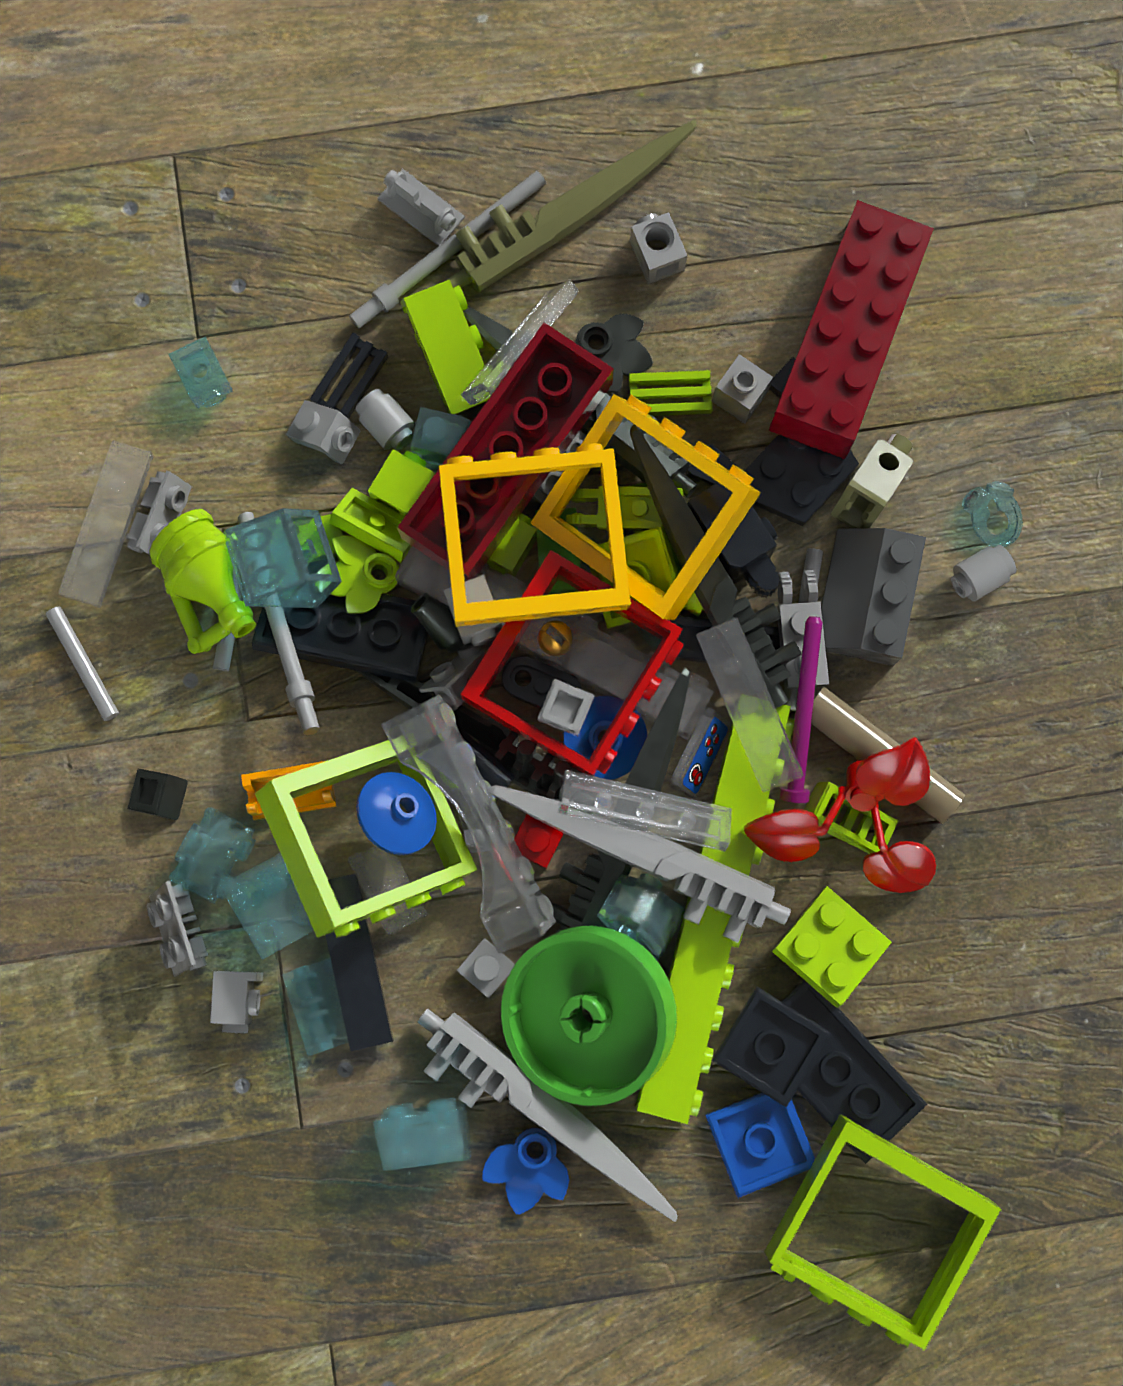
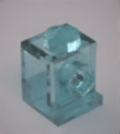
[168,336,233,409]

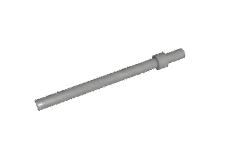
[349,171,546,329]
[238,512,320,735]

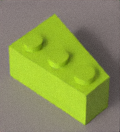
[400,279,500,416]

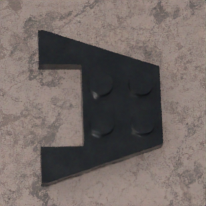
[686,357,859,526]

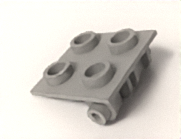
[147,881,209,977]

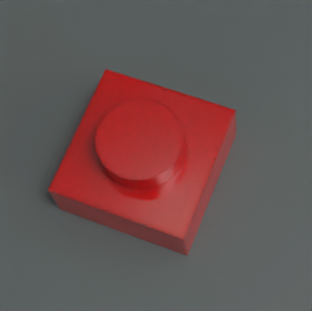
[509,814,565,869]

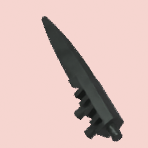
[463,306,697,498]
[630,424,802,709]
[543,667,690,933]
[357,671,599,811]

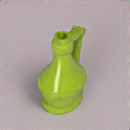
[149,509,256,654]

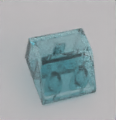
[223,508,342,608]
[373,1097,472,1171]

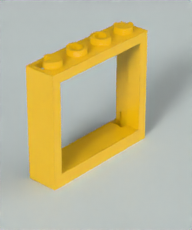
[530,394,761,620]
[439,444,631,627]

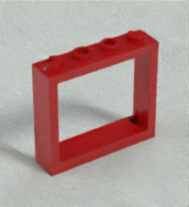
[460,550,684,779]

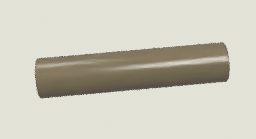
[811,686,965,824]

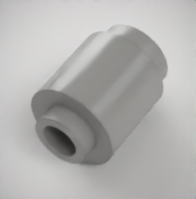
[355,389,415,451]
[951,545,1016,601]

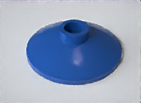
[564,696,648,780]
[356,772,437,855]

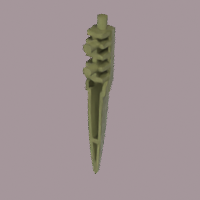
[446,119,697,292]

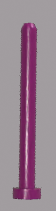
[780,616,822,803]

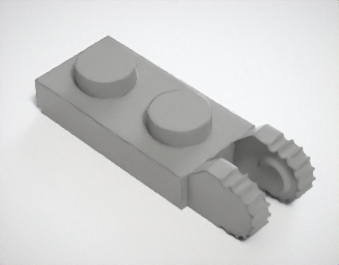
[776,570,829,689]

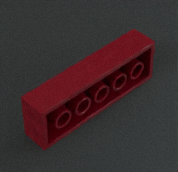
[769,200,934,459]
[397,322,614,582]

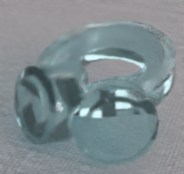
[962,481,1023,547]

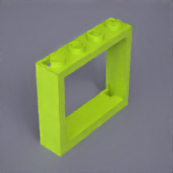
[255,731,477,938]
[764,1114,1001,1350]

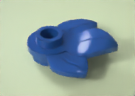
[482,1128,569,1214]

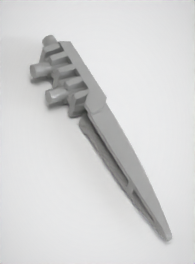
[487,785,791,942]
[418,1009,678,1223]

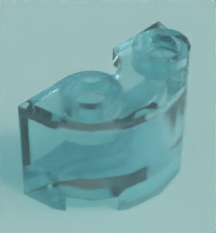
[169,807,256,904]
[597,873,685,962]

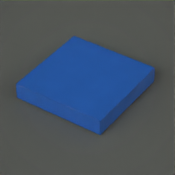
[705,1092,815,1198]

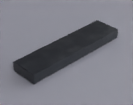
[325,873,394,1052]

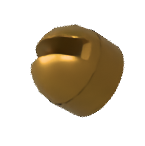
[538,620,573,656]

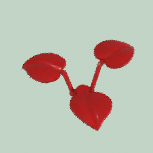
[744,737,936,893]

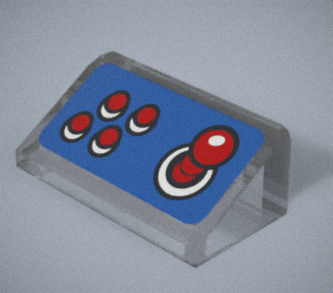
[668,707,730,798]

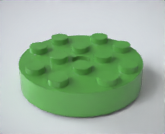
[501,926,677,1106]

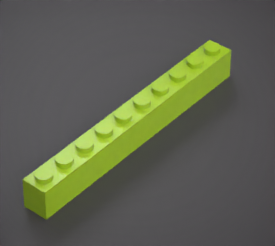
[635,694,795,1125]

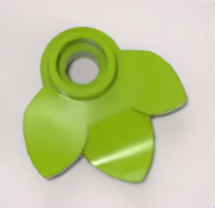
[317,535,400,614]

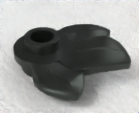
[576,314,653,393]

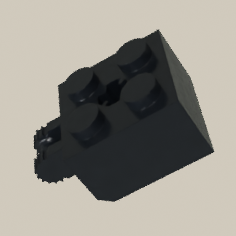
[687,482,781,598]

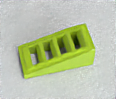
[804,781,899,854]

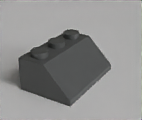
[821,528,926,666]

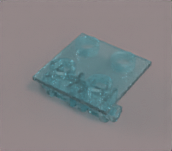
[219,853,314,960]
[282,958,348,1056]

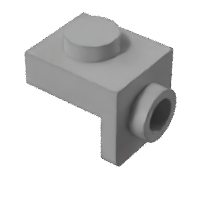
[286,400,360,464]

